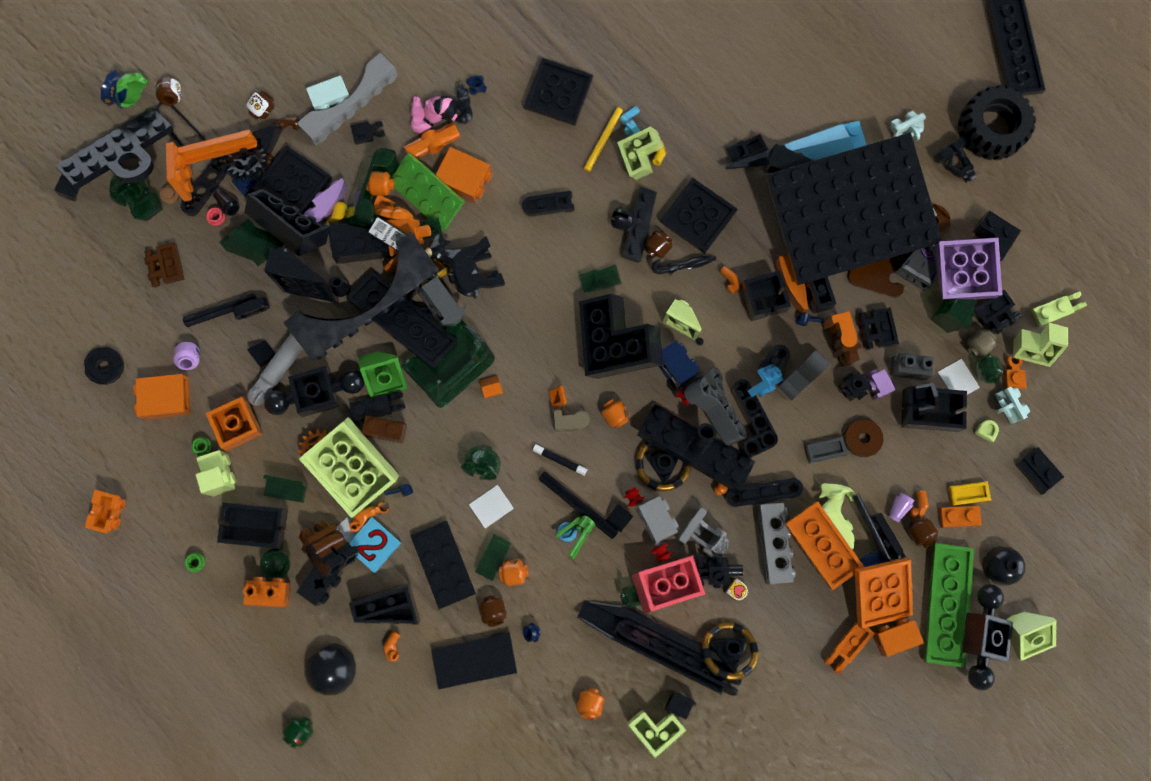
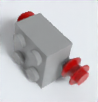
[623,487,679,563]

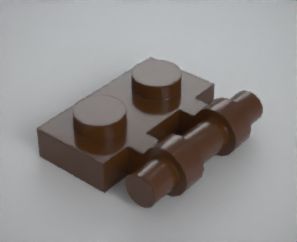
[144,243,185,288]

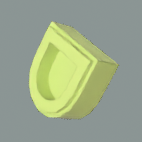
[974,420,999,443]

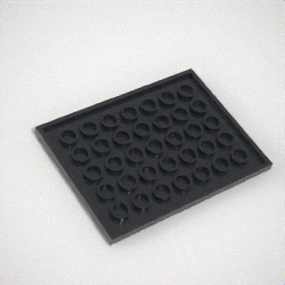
[765,132,942,286]

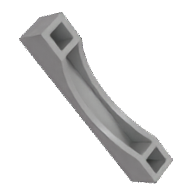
[297,53,397,146]

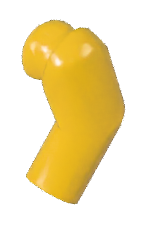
[652,141,666,166]
[325,201,347,225]

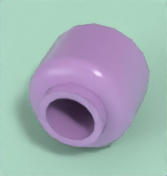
[173,342,200,370]

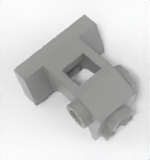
[677,508,729,557]

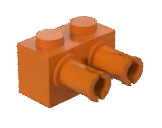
[243,577,291,607]

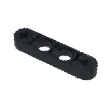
[181,155,229,216]

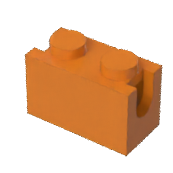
[874,617,924,657]

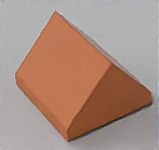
[479,375,503,399]

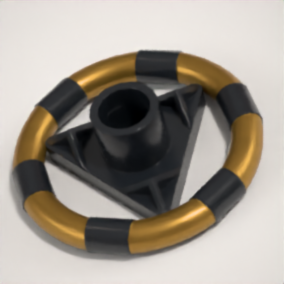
[636,441,691,491]
[701,622,759,680]

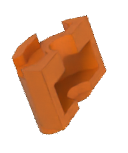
[84,489,126,534]

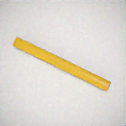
[583,107,623,172]

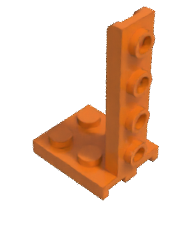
[166,129,257,202]

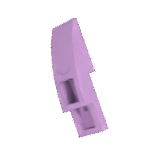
[304,178,348,225]

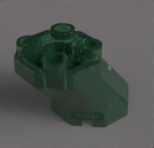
[219,218,285,266]

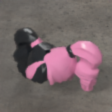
[410,83,473,134]

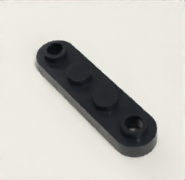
[725,478,803,507]

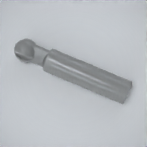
[247,333,303,406]

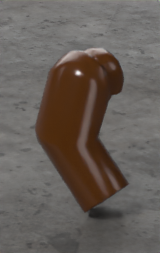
[274,116,300,130]

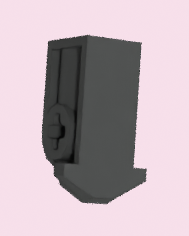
[417,277,466,326]

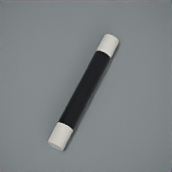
[533,444,588,476]

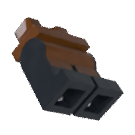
[299,520,360,579]

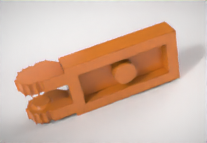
[824,621,875,674]

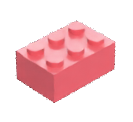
[632,556,705,614]

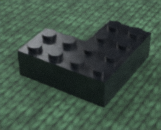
[579,294,663,379]

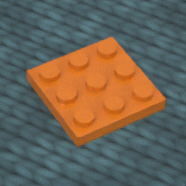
[855,558,913,628]

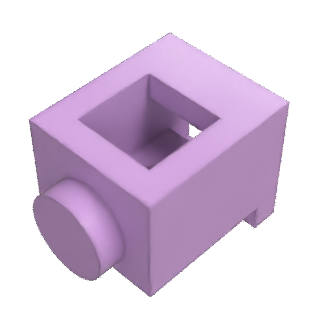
[867,369,896,401]

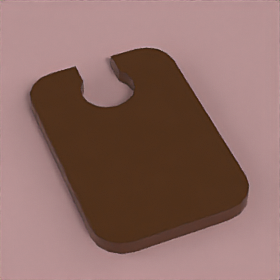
[848,258,904,298]

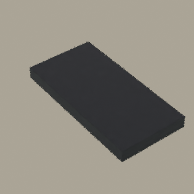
[431,633,518,690]

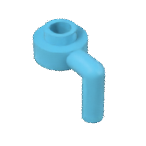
[619,106,640,137]

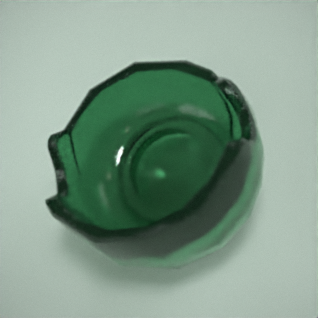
[260,549,291,578]

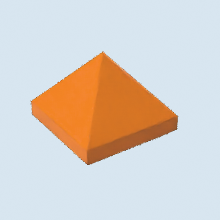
[549,386,567,409]

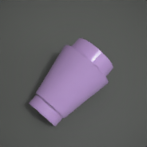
[888,492,914,523]

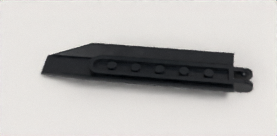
[577,601,742,696]

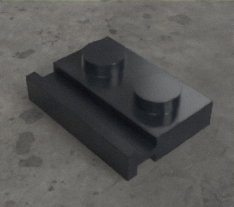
[1016,447,1064,495]

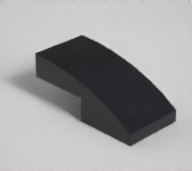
[726,134,768,163]

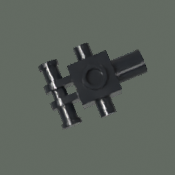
[696,553,743,588]

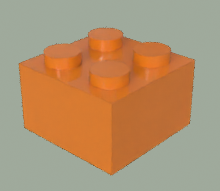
[205,397,263,451]

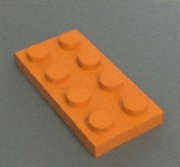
[785,501,864,590]

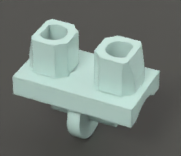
[890,111,926,141]
[995,387,1030,424]

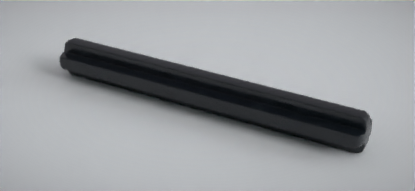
[539,472,619,539]

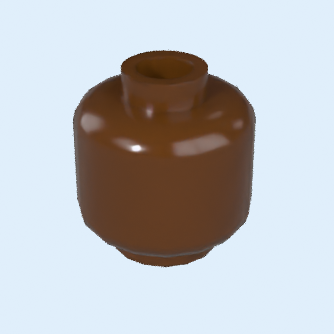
[645,231,673,258]
[908,518,938,548]
[479,596,507,627]

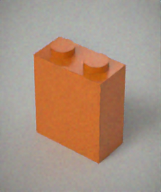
[436,147,493,203]
[133,374,190,420]

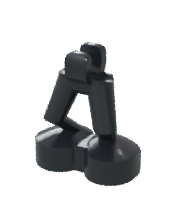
[933,136,977,183]

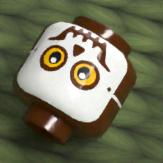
[156,77,181,106]
[246,91,275,120]

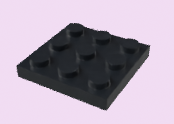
[524,58,594,126]
[252,145,332,215]
[660,178,738,254]

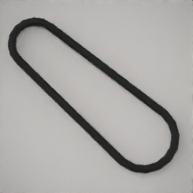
[156,102,206,147]

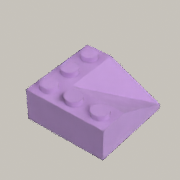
[934,238,1002,299]

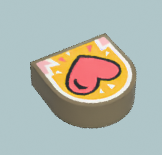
[724,577,749,601]

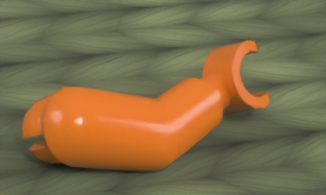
[349,501,390,532]

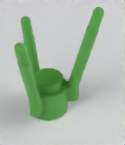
[555,515,596,560]

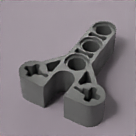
[778,349,831,400]
[684,367,747,446]

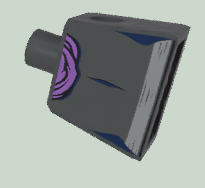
[894,245,937,291]

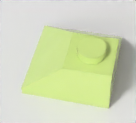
[662,299,702,341]
[1006,612,1056,661]

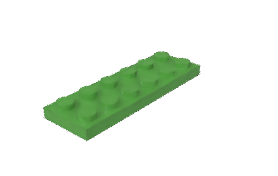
[924,543,974,668]

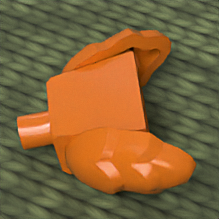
[373,206,431,273]

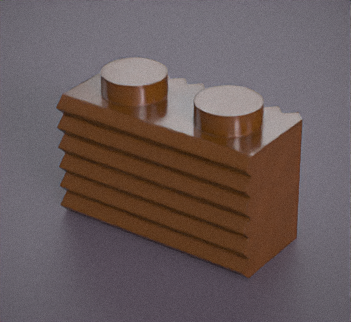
[362,415,407,444]

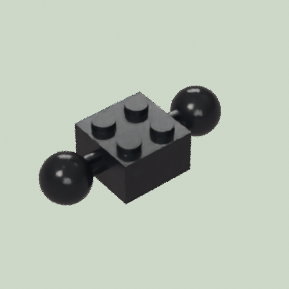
[264,366,365,417]
[962,584,1013,691]

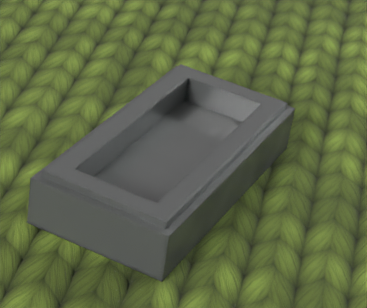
[804,436,848,464]

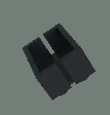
[901,386,967,432]
[217,503,288,549]

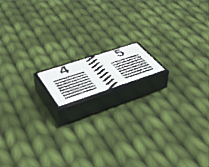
[368,216,407,251]

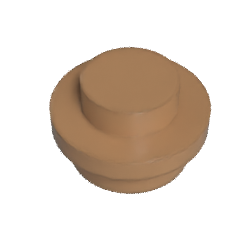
[160,185,179,204]

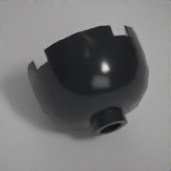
[983,546,1026,586]

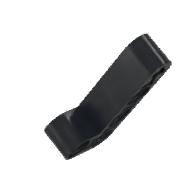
[731,379,778,458]

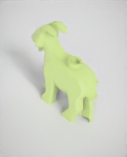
[814,483,855,570]

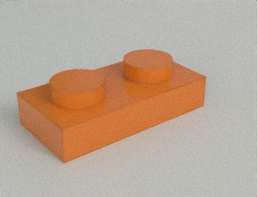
[939,506,982,528]

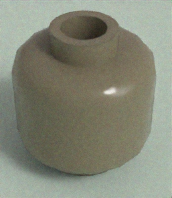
[967,329,996,357]

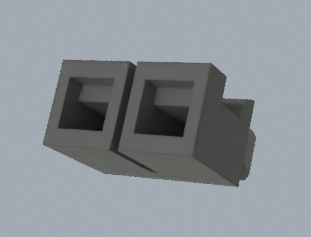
[891,353,934,380]

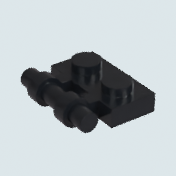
[972,290,1022,334]
[858,307,899,350]

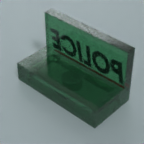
[263,475,308,503]

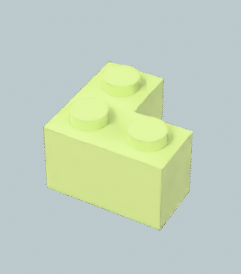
[617,126,663,180]
[1013,323,1068,367]
[196,450,236,497]
[627,710,686,758]

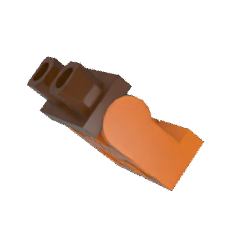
[822,311,862,367]

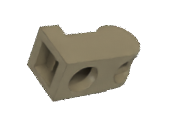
[554,410,590,432]

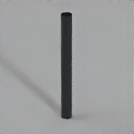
[852,493,892,562]

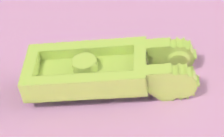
[1031,292,1087,327]

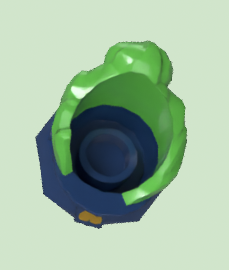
[101,70,148,108]

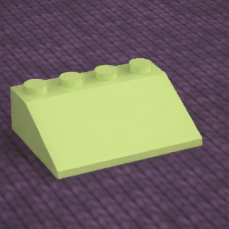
[299,417,400,518]

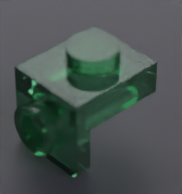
[128,192,163,221]
[620,586,641,608]

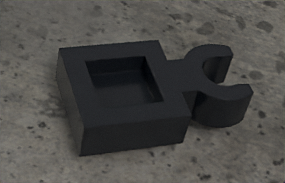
[350,121,385,145]

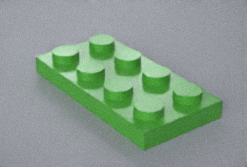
[391,153,465,231]

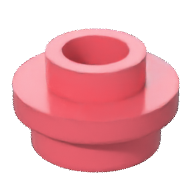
[206,208,226,226]

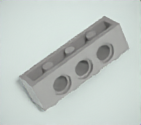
[757,503,796,584]

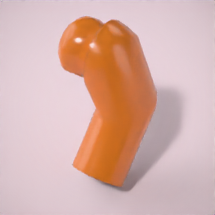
[720,266,740,294]
[910,491,929,519]

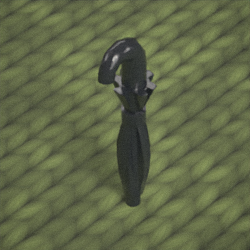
[651,256,716,275]

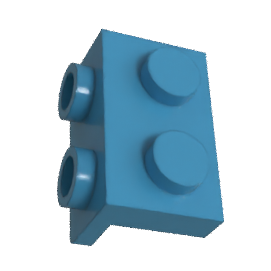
[748,364,783,397]

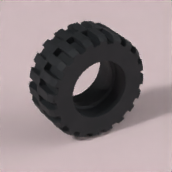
[958,85,1036,160]

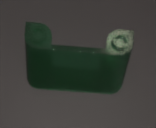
[344,148,400,229]
[401,319,495,408]

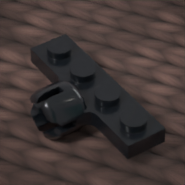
[611,186,657,263]

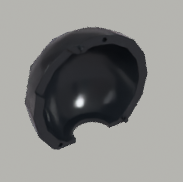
[304,643,356,695]

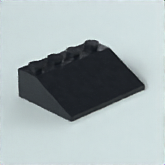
[264,247,339,304]

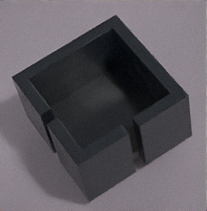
[740,271,791,321]

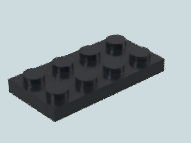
[411,521,476,609]

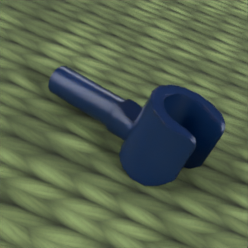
[796,313,824,326]
[384,484,413,497]

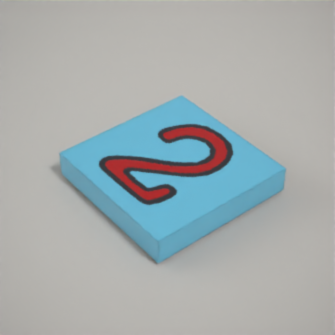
[349,517,401,573]

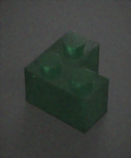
[931,299,977,333]

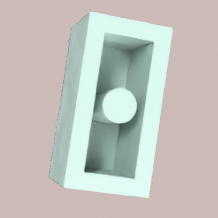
[306,75,350,111]

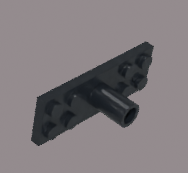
[637,404,755,494]

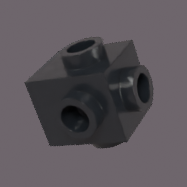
[839,372,871,402]

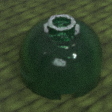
[109,170,149,206]
[461,445,501,481]

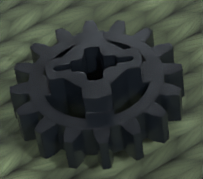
[226,145,268,181]

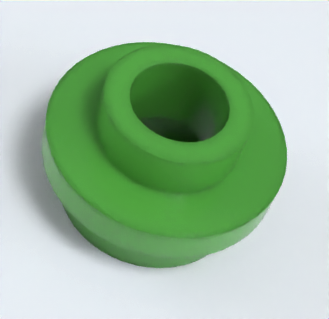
[192,437,212,456]
[185,552,205,573]

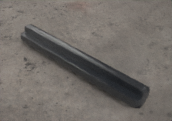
[183,293,257,327]

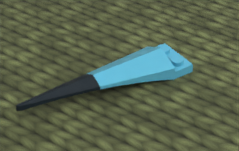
[725,121,867,170]

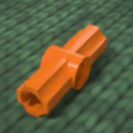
[404,122,461,159]

